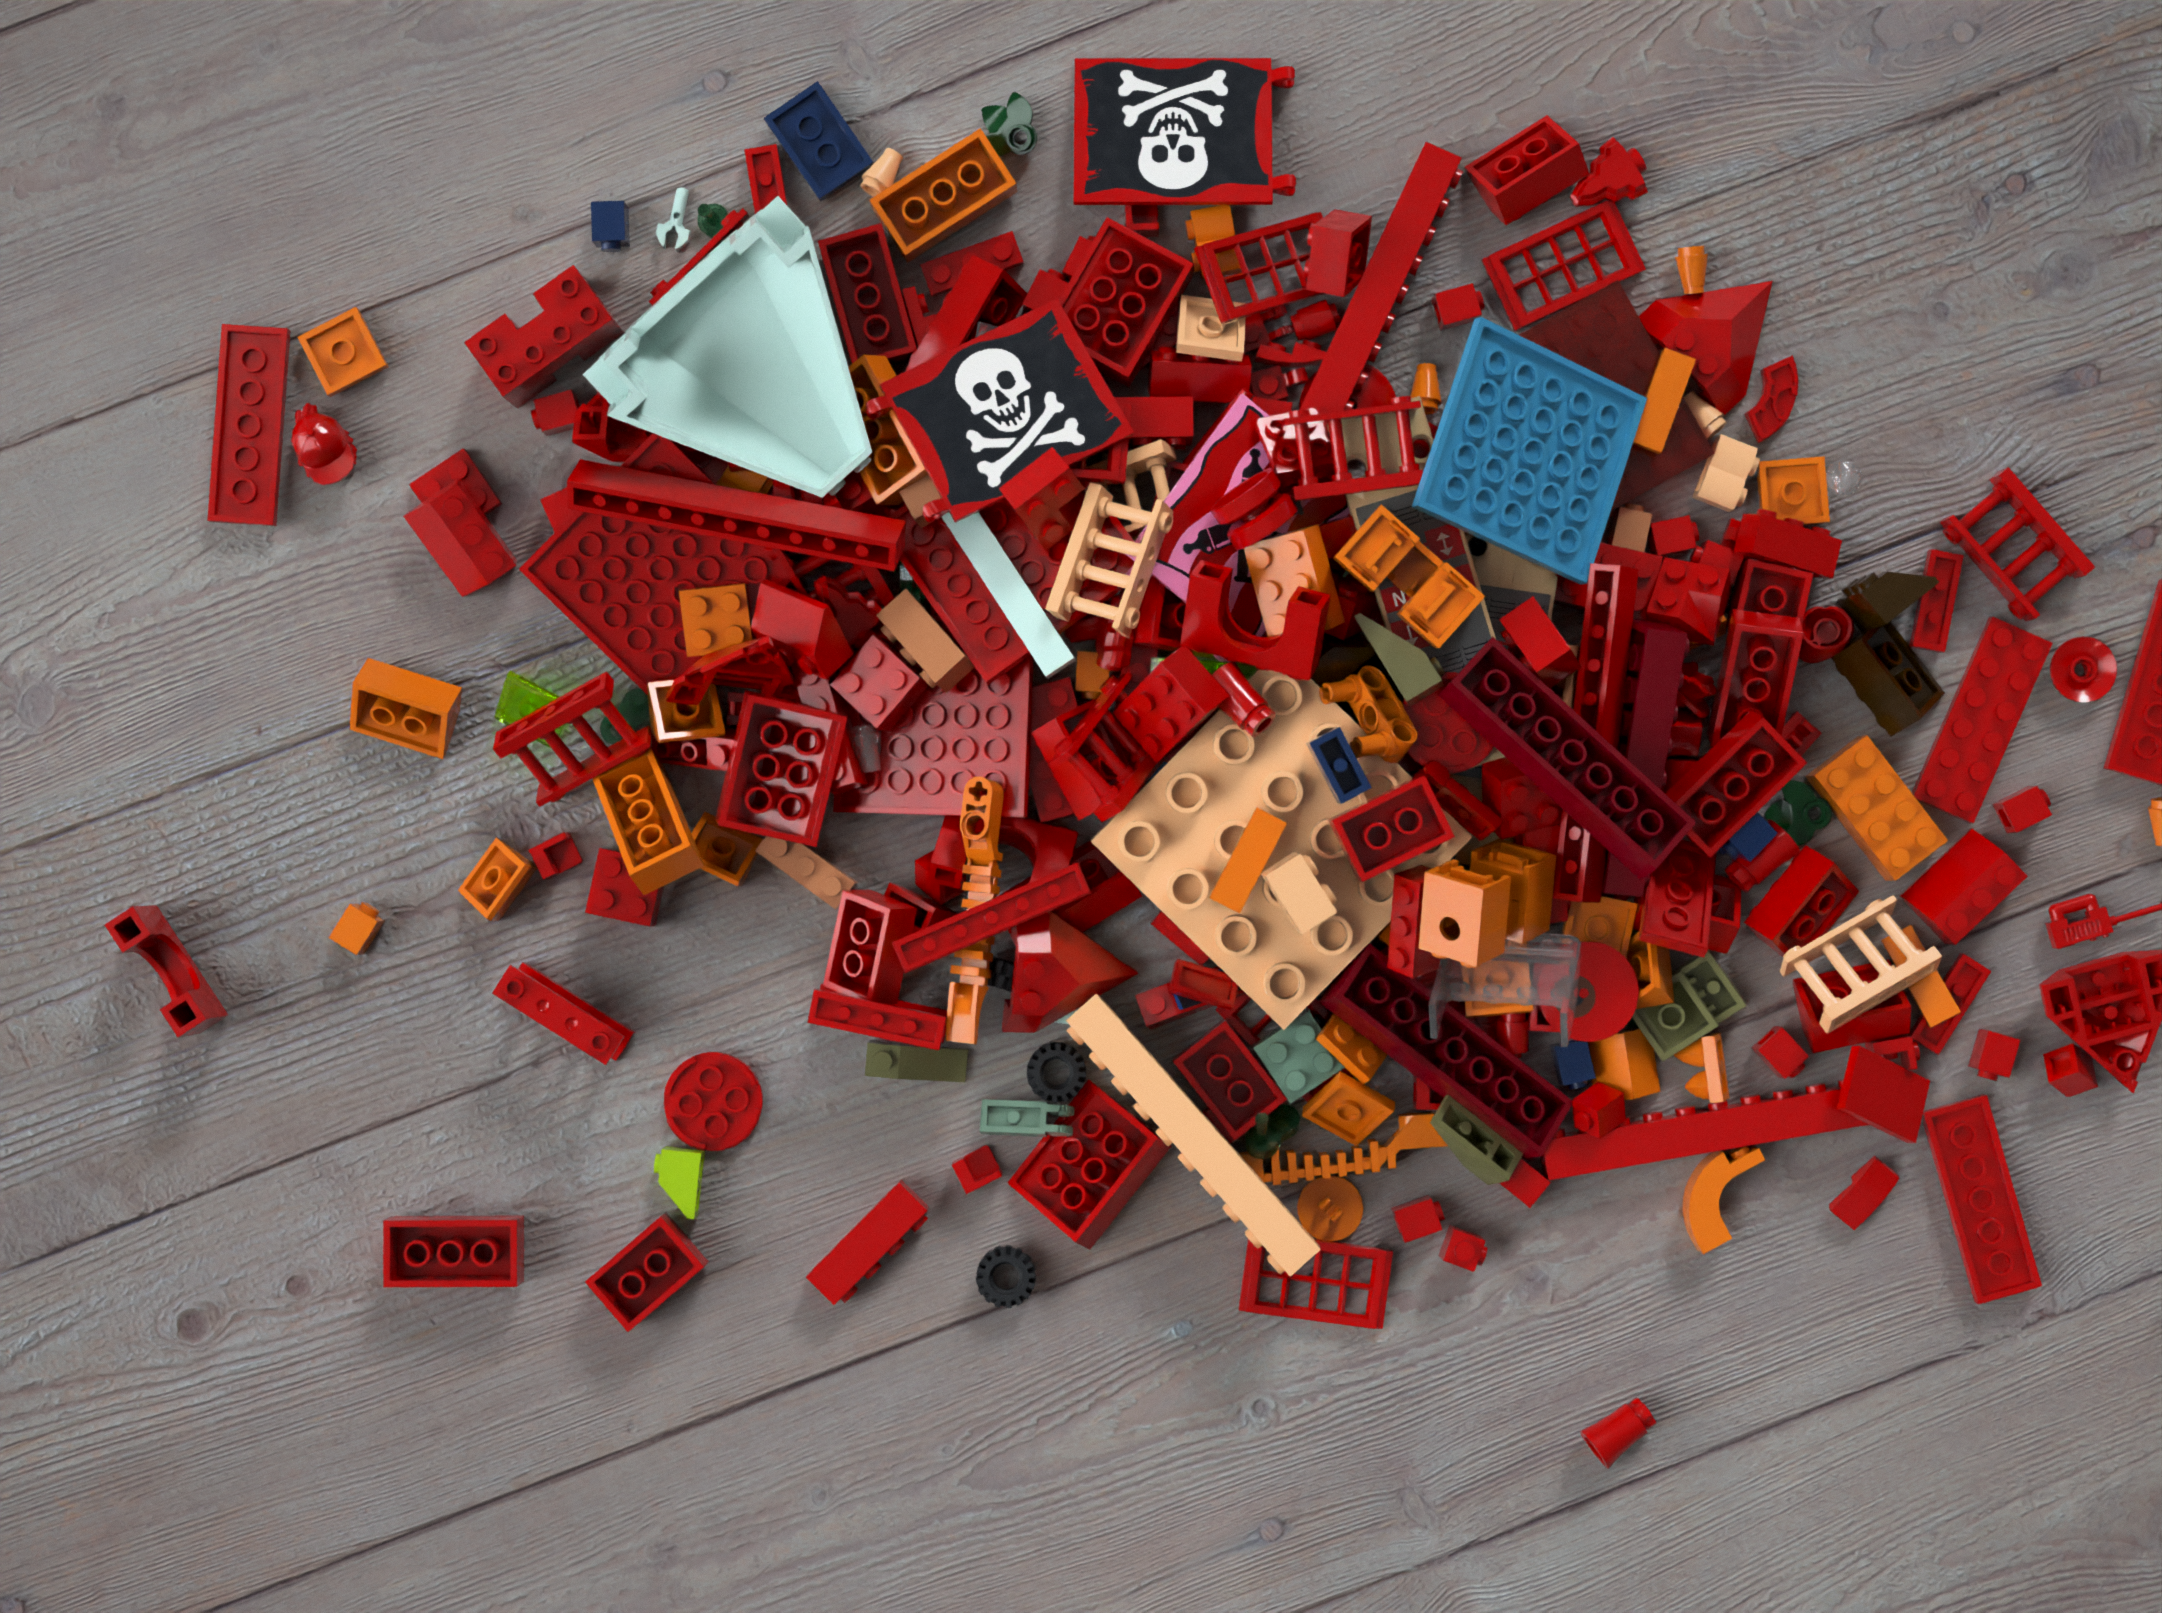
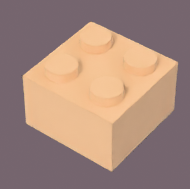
[1261,852,1338,935]

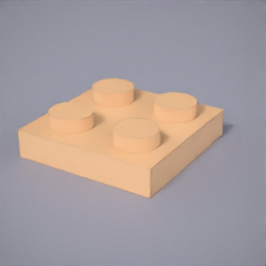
[1176,295,1246,361]

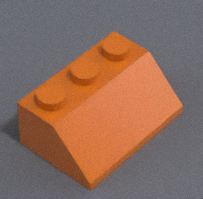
[349,658,462,759]

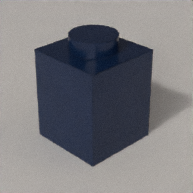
[591,201,630,252]
[1550,1040,1596,1090]

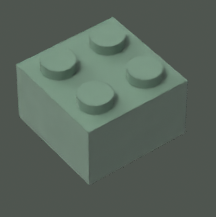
[1251,1009,1345,1104]

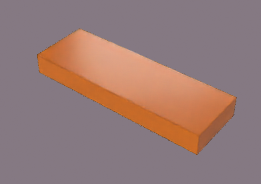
[1633,348,1696,454]
[1209,807,1287,914]
[1881,925,1961,1029]

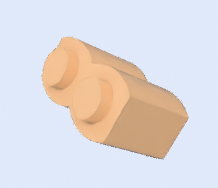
[1692,434,1760,512]

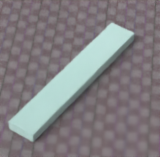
[942,512,1076,679]

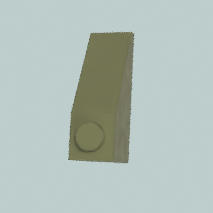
[1354,613,1445,707]
[865,1040,968,1082]
[1430,1095,1523,1185]

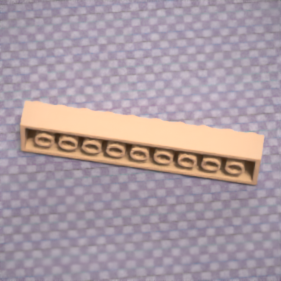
[1066,994,1321,1277]

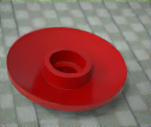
[2050,636,2117,703]

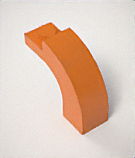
[1683,1145,1765,1254]

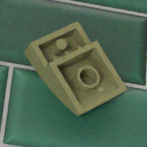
[1632,949,1746,1062]

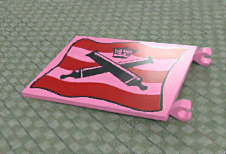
[1126,394,1350,662]

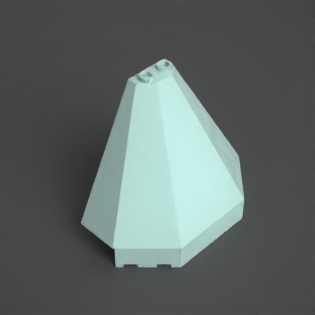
[583,196,872,498]

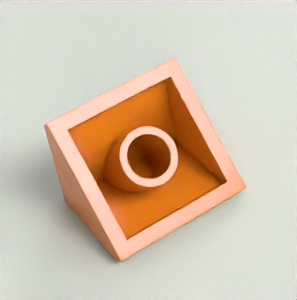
[647,680,725,743]
[691,812,763,886]
[458,837,537,921]
[1626,931,1674,1009]
[1588,1028,1661,1100]

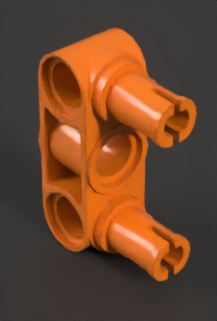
[1319,666,1417,763]

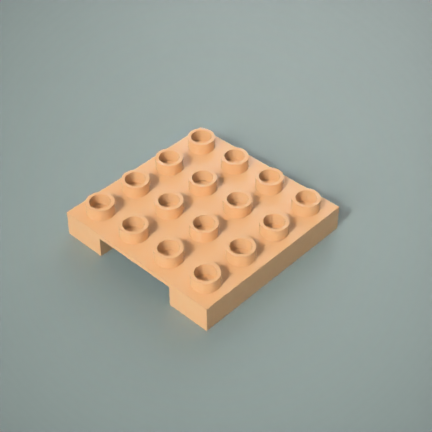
[1090,669,1472,1030]

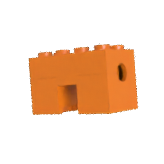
[1333,504,1485,649]
[1419,839,1556,968]

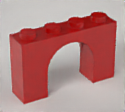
[1180,560,1331,681]
[928,816,1078,914]
[105,905,228,1038]

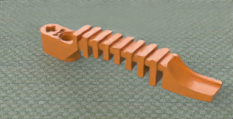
[946,776,1004,1044]
[1239,1111,1448,1185]

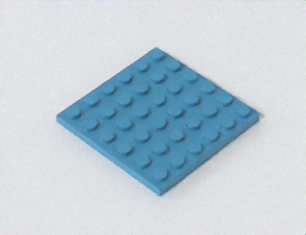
[1412,317,1647,585]

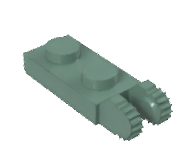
[980,1099,1074,1137]

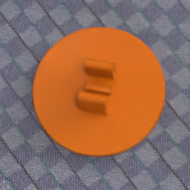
[1297,1175,1363,1242]

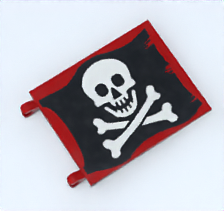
[1073,58,1296,205]
[866,299,1134,523]

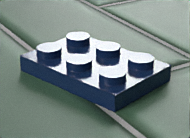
[764,81,874,202]

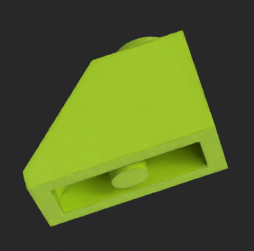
[654,1146,705,1220]

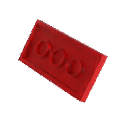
[1639,840,1717,958]

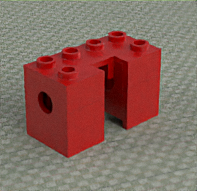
[464,265,624,409]

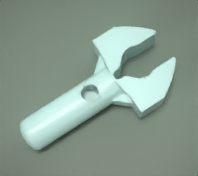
[656,187,692,252]

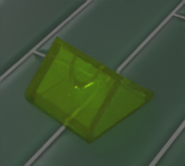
[494,670,566,749]

